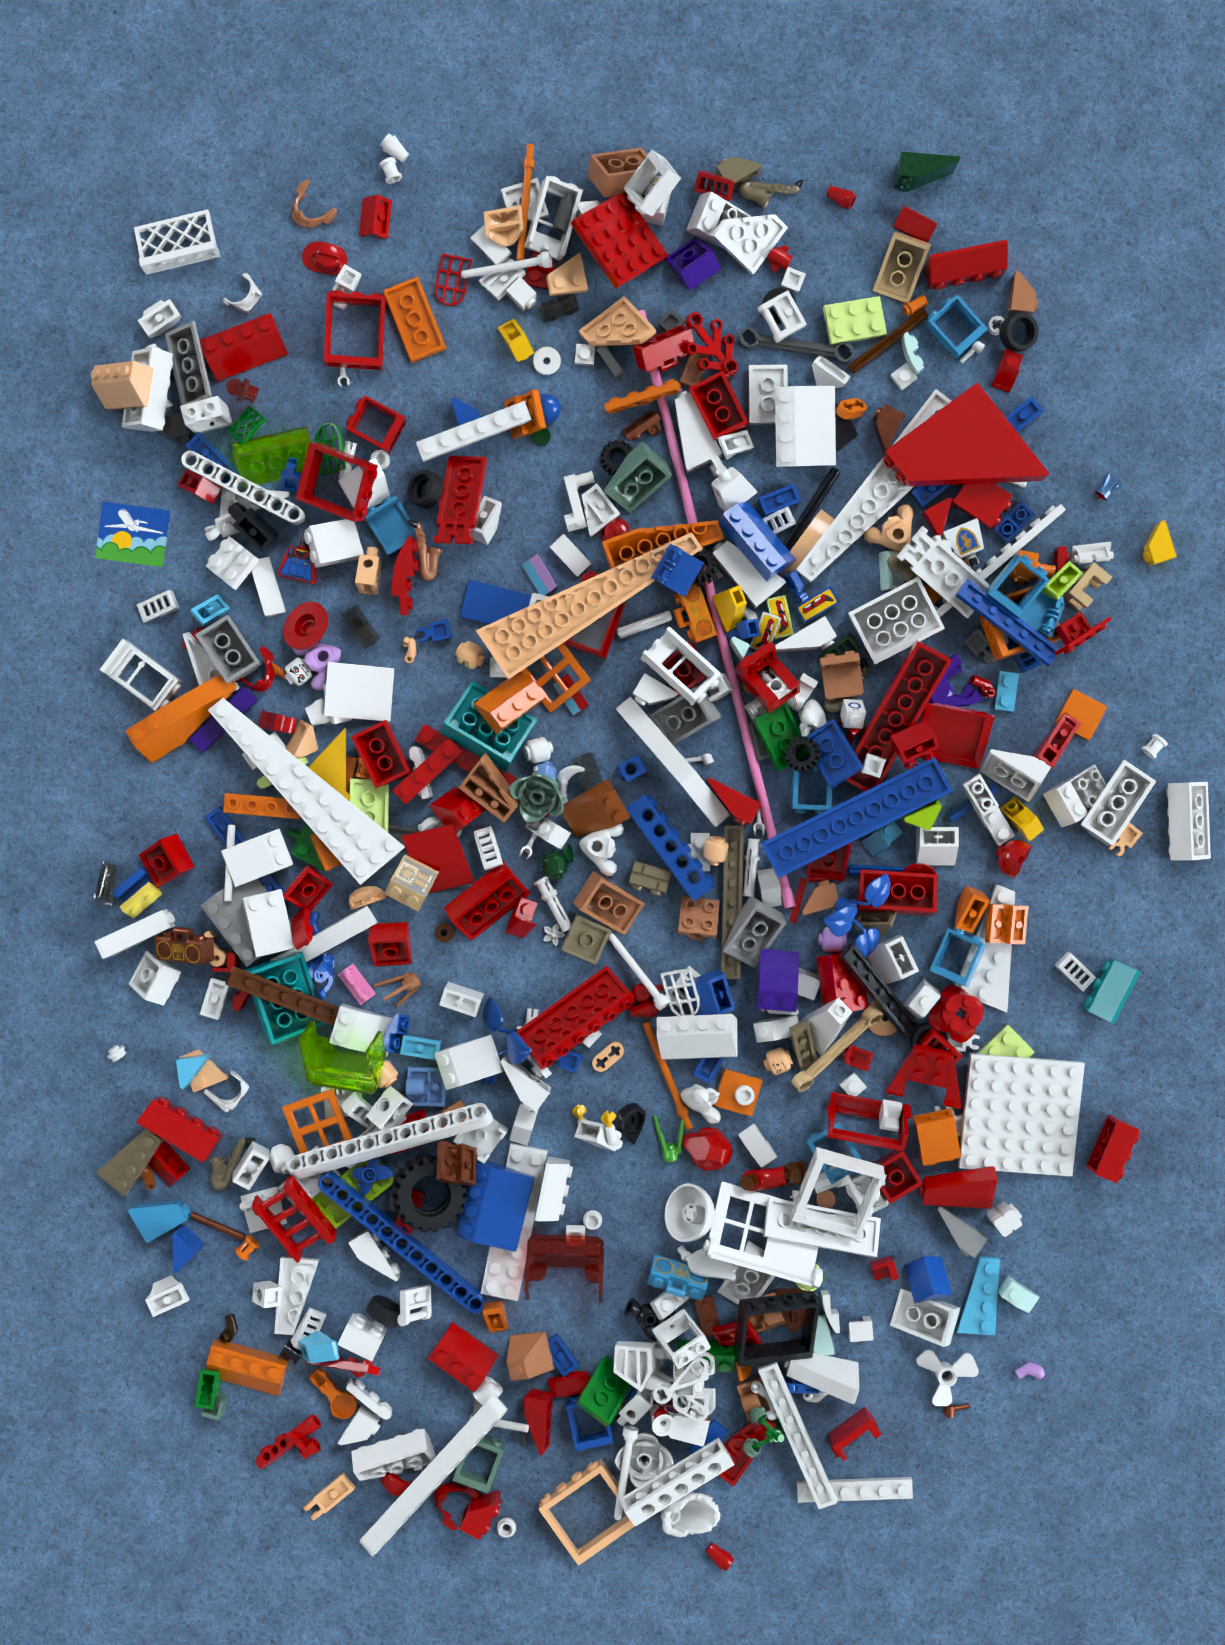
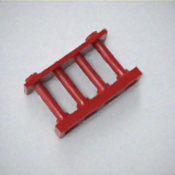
[251,1175,337,1263]

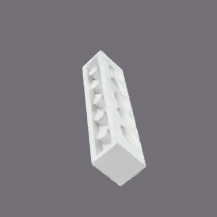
[620,1438,734,1526]

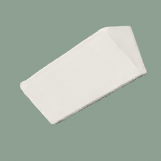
[252,557,286,617]

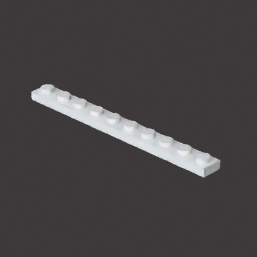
[934,504,1066,618]

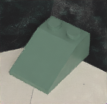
[604,442,672,513]

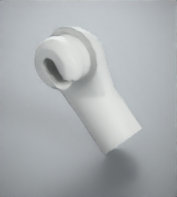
[802,1390,828,1403]

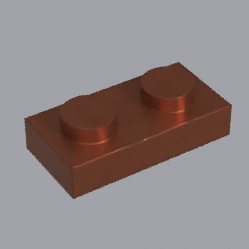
[694,1294,720,1337]

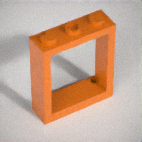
[978,587,1060,661]

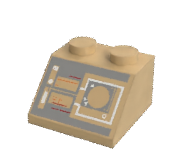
[384,854,439,912]

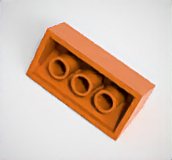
[206,1339,290,1396]

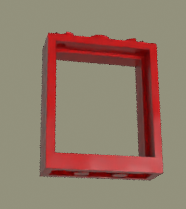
[324,290,385,370]
[296,443,378,522]

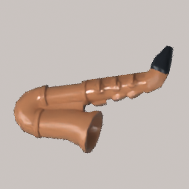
[407,520,443,581]

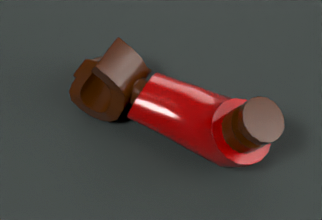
[740,1161,808,1191]

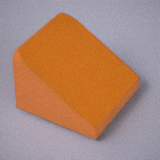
[735,1359,752,1381]

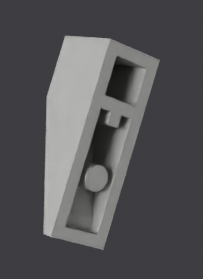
[935,1205,988,1258]

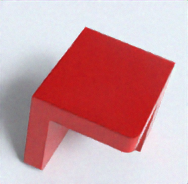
[212,951,239,972]
[869,1256,899,1281]

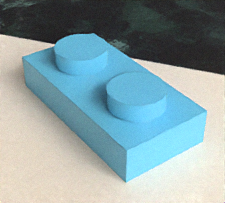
[993,671,1019,712]
[400,1035,442,1060]

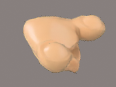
[863,505,914,552]

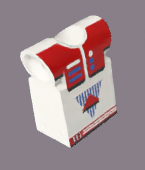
[649,1399,710,1447]

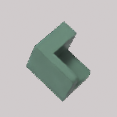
[201,1392,229,1421]

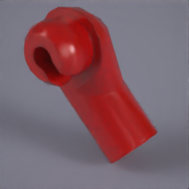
[969,675,995,698]

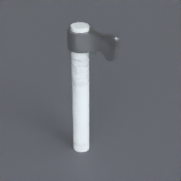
[470,1400,529,1432]

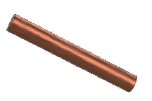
[190,1212,246,1241]

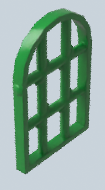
[316,422,346,476]

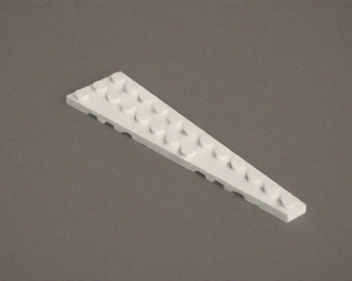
[796,389,951,582]
[208,698,405,885]

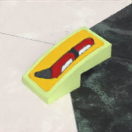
[766,595,794,640]

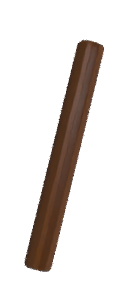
[848,309,929,374]

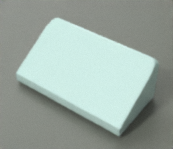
[879,551,904,591]
[729,637,750,662]

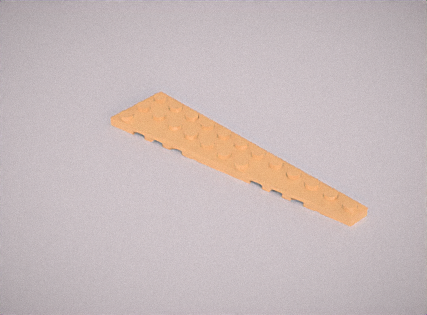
[476,532,703,679]

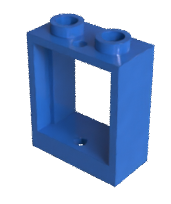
[566,1395,614,1451]

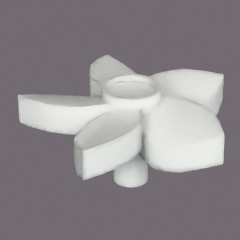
[543,923,565,946]

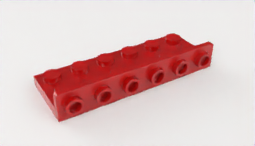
[516,966,634,1070]

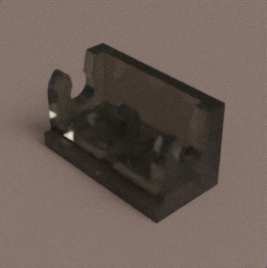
[572,752,603,792]

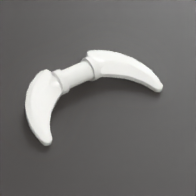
[557,765,585,804]

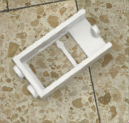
[524,176,583,261]
[641,627,721,706]
[100,639,183,711]

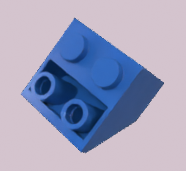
[682,969,736,1016]

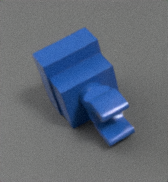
[726,619,761,640]

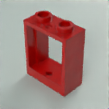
[346,395,407,454]

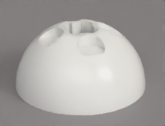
[665,1183,715,1242]

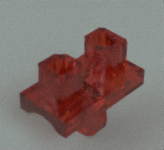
[226,378,259,403]

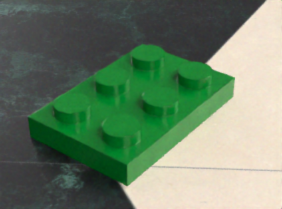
[752,702,809,771]
[576,1356,631,1427]

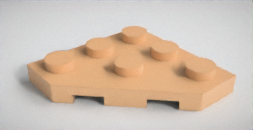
[579,296,657,346]

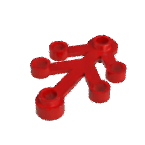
[685,312,738,377]

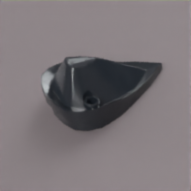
[616,1103,646,1144]

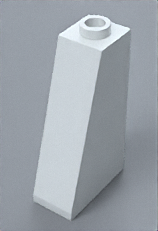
[674,391,722,474]
[712,541,786,608]
[94,909,175,959]
[799,998,852,1055]
[784,1353,859,1404]

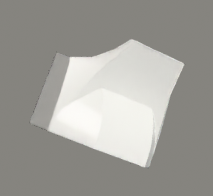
[138,299,182,338]
[145,1275,190,1317]

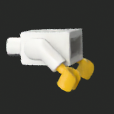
[572,1104,623,1151]

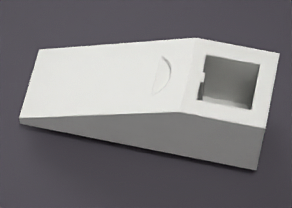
[349,1229,401,1281]

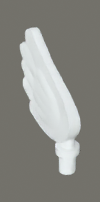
[677,1245,736,1281]

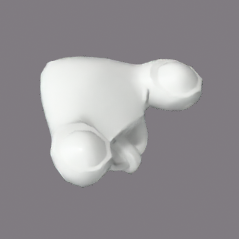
[799,699,827,737]
[579,823,624,876]
[680,1084,721,1124]

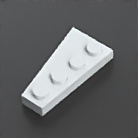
[274,1256,320,1335]

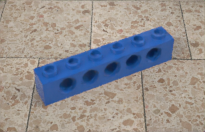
[626,794,715,901]

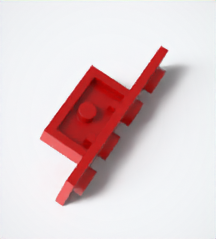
[1054,612,1112,655]

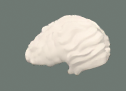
[661,1492,720,1537]

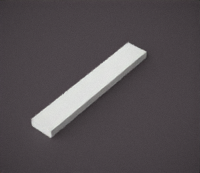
[269,906,377,962]

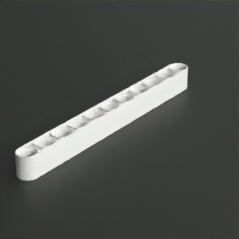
[286,1103,493,1179]
[359,1395,508,1556]

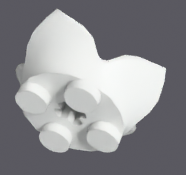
[615,1433,674,1488]

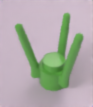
[653,1115,684,1162]

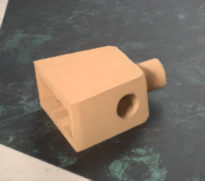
[355,547,382,595]

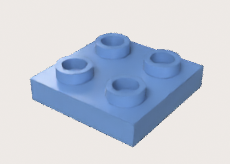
[406,1066,446,1107]

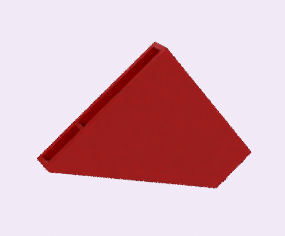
[882,382,1050,487]

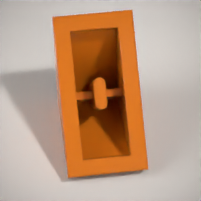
[483,1300,509,1333]

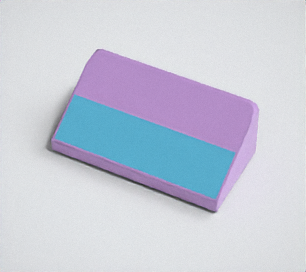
[522,554,558,596]

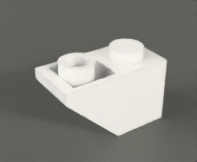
[525,816,571,849]

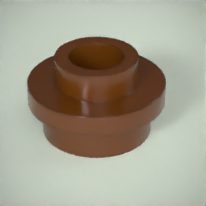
[435,923,454,942]

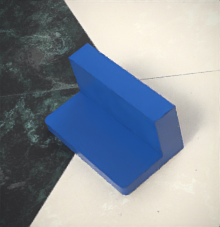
[112,867,155,902]

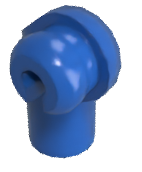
[309,911,322,936]

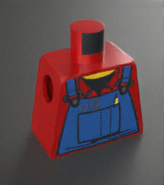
[277,537,318,585]

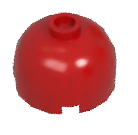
[996,840,1032,879]

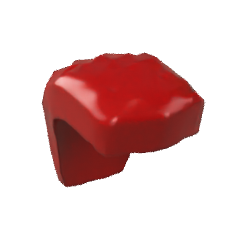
[381,1472,412,1496]

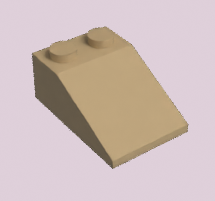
[873,231,931,302]

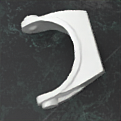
[223,273,263,313]

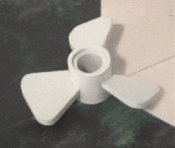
[916,1349,979,1406]

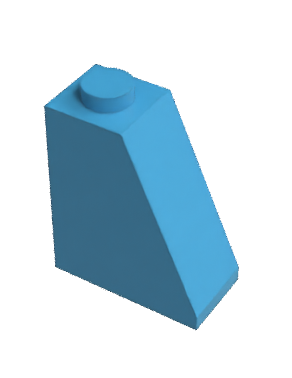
[128,1200,191,1243]

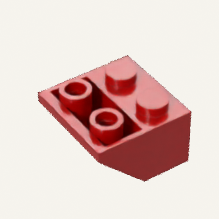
[459,1490,502,1540]

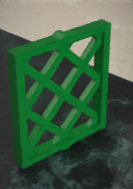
[227,405,267,445]

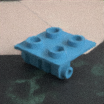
[1019,587,1066,638]

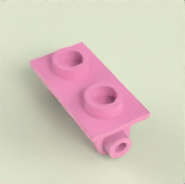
[338,964,376,1005]

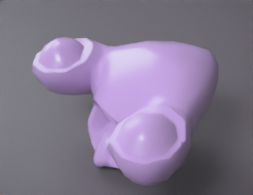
[293,643,341,691]

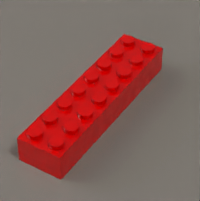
[845,639,952,791]

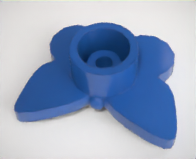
[353,1157,394,1195]

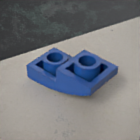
[994,501,1035,542]
[381,1014,409,1053]
[689,1419,728,1454]

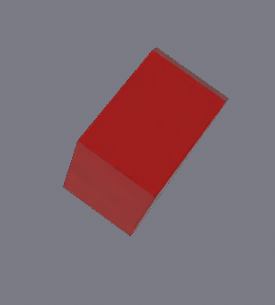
[922,497,952,536]

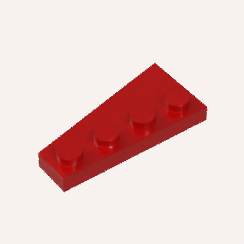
[718,1418,776,1487]

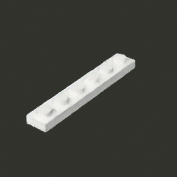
[416,401,532,462]
[797,1477,913,1503]

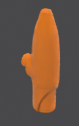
[263,660,287,680]

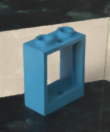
[925,295,988,359]
[986,553,1050,617]
[791,767,832,814]
[929,927,987,987]
[807,1122,862,1184]

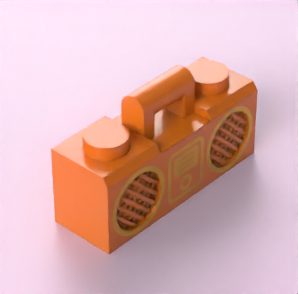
[673,583,717,644]

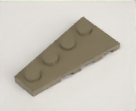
[96,1129,164,1197]

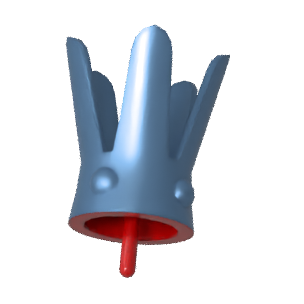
[1095,471,1123,501]

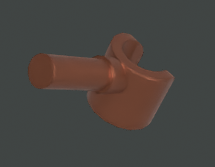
[943,1403,970,1418]

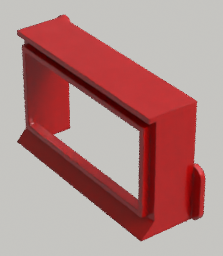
[827,1092,911,1151]

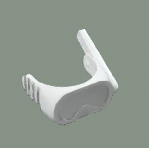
[203,1070,249,1112]

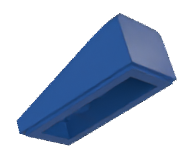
[1008,637,1041,673]

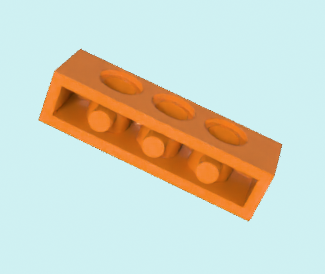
[223,793,302,819]

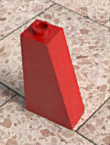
[918,1166,998,1209]

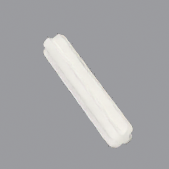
[617,610,672,639]

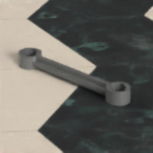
[739,327,854,364]

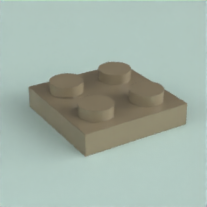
[561,914,612,965]

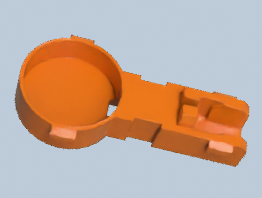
[309,1367,358,1419]

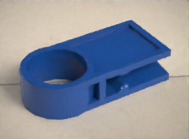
[783,1377,819,1393]

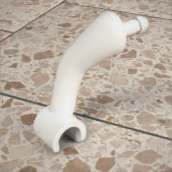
[751,1381,778,1420]

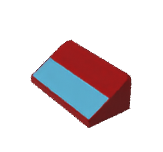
[552,673,589,716]

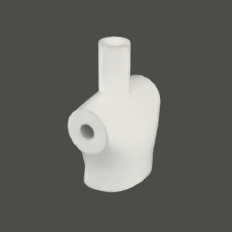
[305,698,331,726]

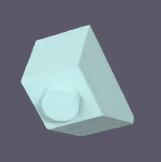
[998,1275,1040,1313]

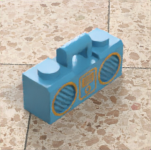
[647,1255,709,1301]

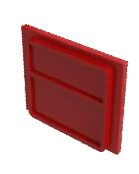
[919,703,995,769]

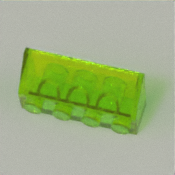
[233,426,313,487]

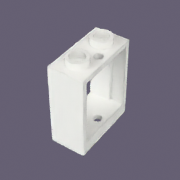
[623,150,681,217]
[180,396,233,434]
[652,1309,711,1370]

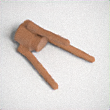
[373,972,422,1007]

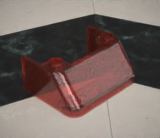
[524,1234,604,1303]

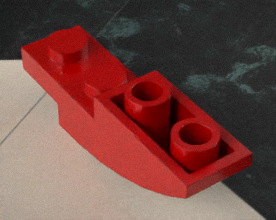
[392,535,419,615]

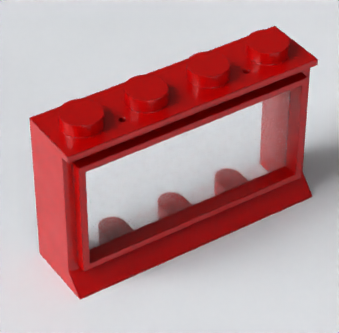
[563,570,627,660]

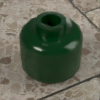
[541,851,567,880]

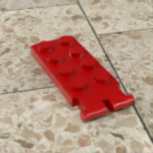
[434,456,487,545]

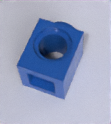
[617,754,647,782]

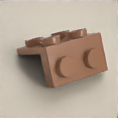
[820,651,864,700]

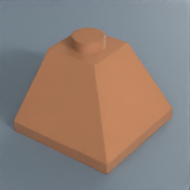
[507,1331,554,1381]

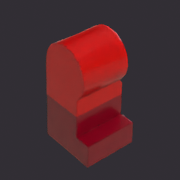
[258,710,297,734]

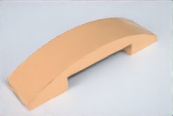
[778,509,835,575]

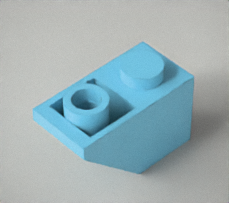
[298,1330,340,1363]

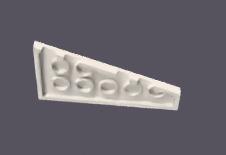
[955,884,1015,1012]

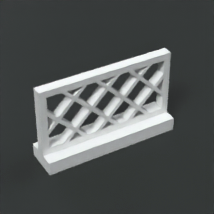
[134,209,220,275]

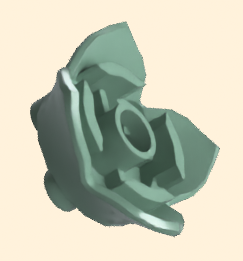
[508,772,564,823]

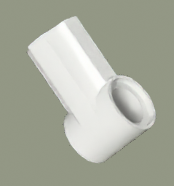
[814,1166,852,1194]

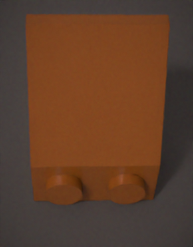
[562,779,631,837]

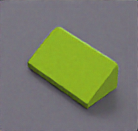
[1041,561,1084,600]

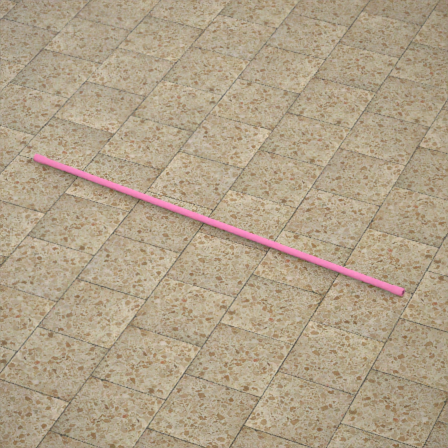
[639,310,796,908]

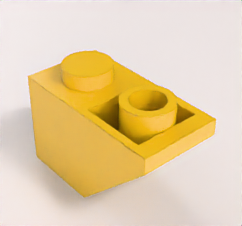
[712,585,747,632]
[1000,796,1044,842]

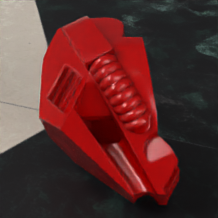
[681,1127,733,1171]

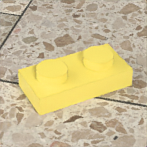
[120,882,162,918]

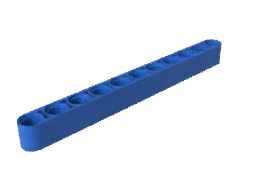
[318,1171,485,1314]

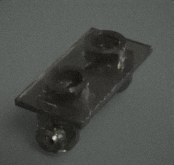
[538,294,579,324]

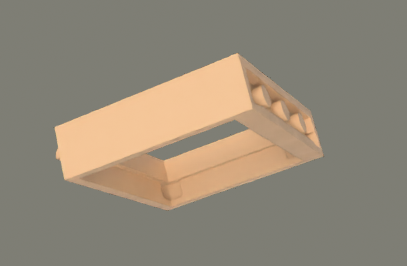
[538,1459,634,1566]

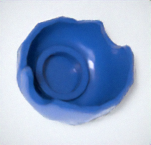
[540,394,561,424]

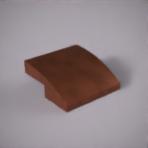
[436,1141,476,1186]

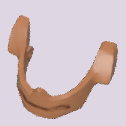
[291,179,337,228]

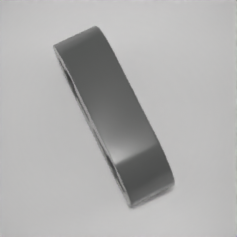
[595,346,623,380]

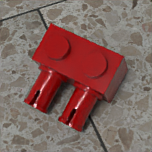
[890,720,939,769]

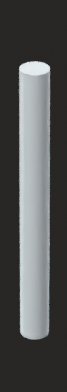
[224,825,235,902]

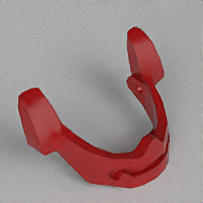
[236,646,275,692]
[434,1482,480,1531]

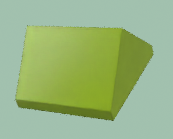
[903,800,942,831]

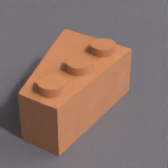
[458,752,520,823]

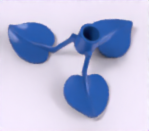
[823,873,891,958]
[481,997,532,1086]

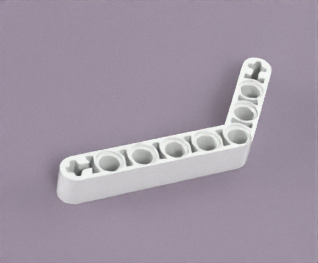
[616,697,730,827]

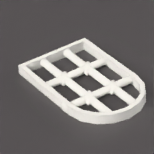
[660,968,700,1016]

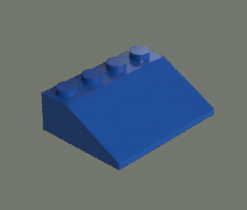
[456,1160,535,1252]

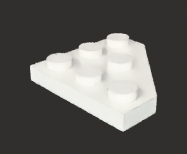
[711,214,788,274]

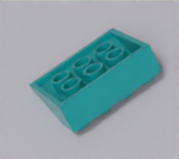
[440,681,537,772]
[245,952,326,1045]

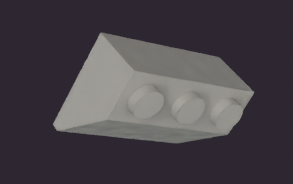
[195,615,262,684]

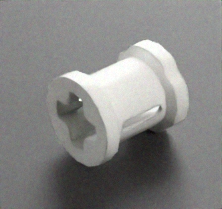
[379,157,402,184]
[1141,734,1168,759]

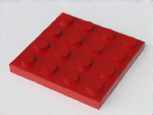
[571,192,669,289]

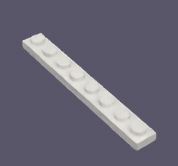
[758,1362,837,1509]

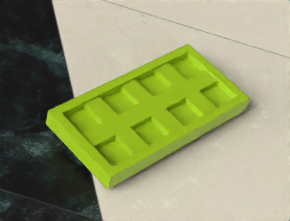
[312,1160,395,1229]

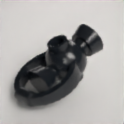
[624,1298,676,1341]

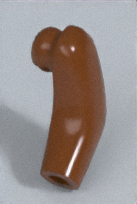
[140,1166,156,1190]

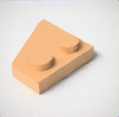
[546,253,588,296]
[179,1049,229,1092]

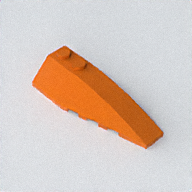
[602,520,724,569]
[125,674,237,763]

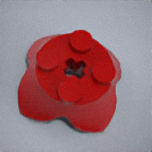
[928,985,984,1043]

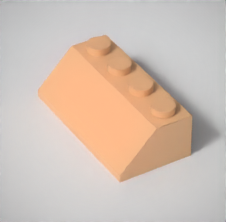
[91,361,154,410]

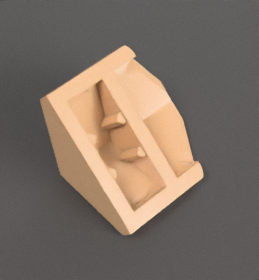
[484,205,524,247]

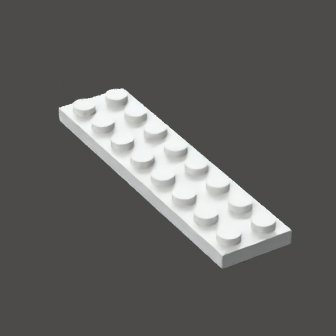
[480,1143,548,1301]

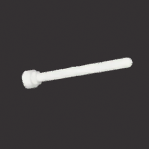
[461,251,552,278]
[608,933,671,1011]
[614,1426,639,1520]

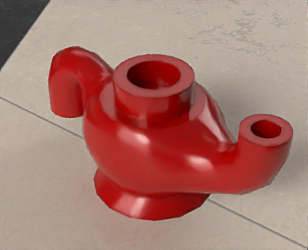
[631,983,664,1002]

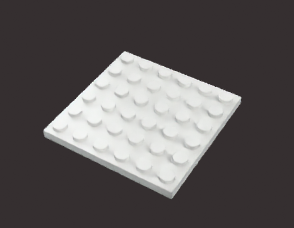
[958,1053,1085,1176]

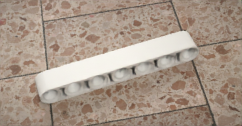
[181,451,305,525]

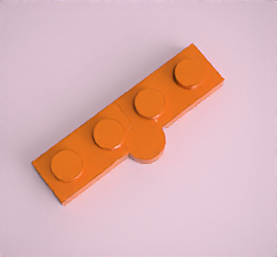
[604,379,683,415]

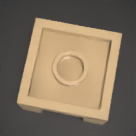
[1062,562,1112,611]

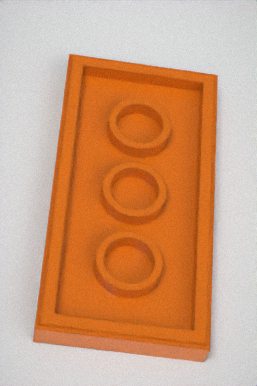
[382,276,447,363]

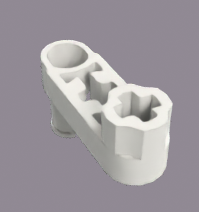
[564,471,595,532]

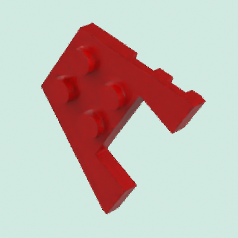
[886,1045,962,1109]

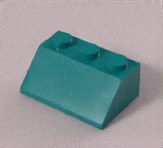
[1084,958,1141,1024]

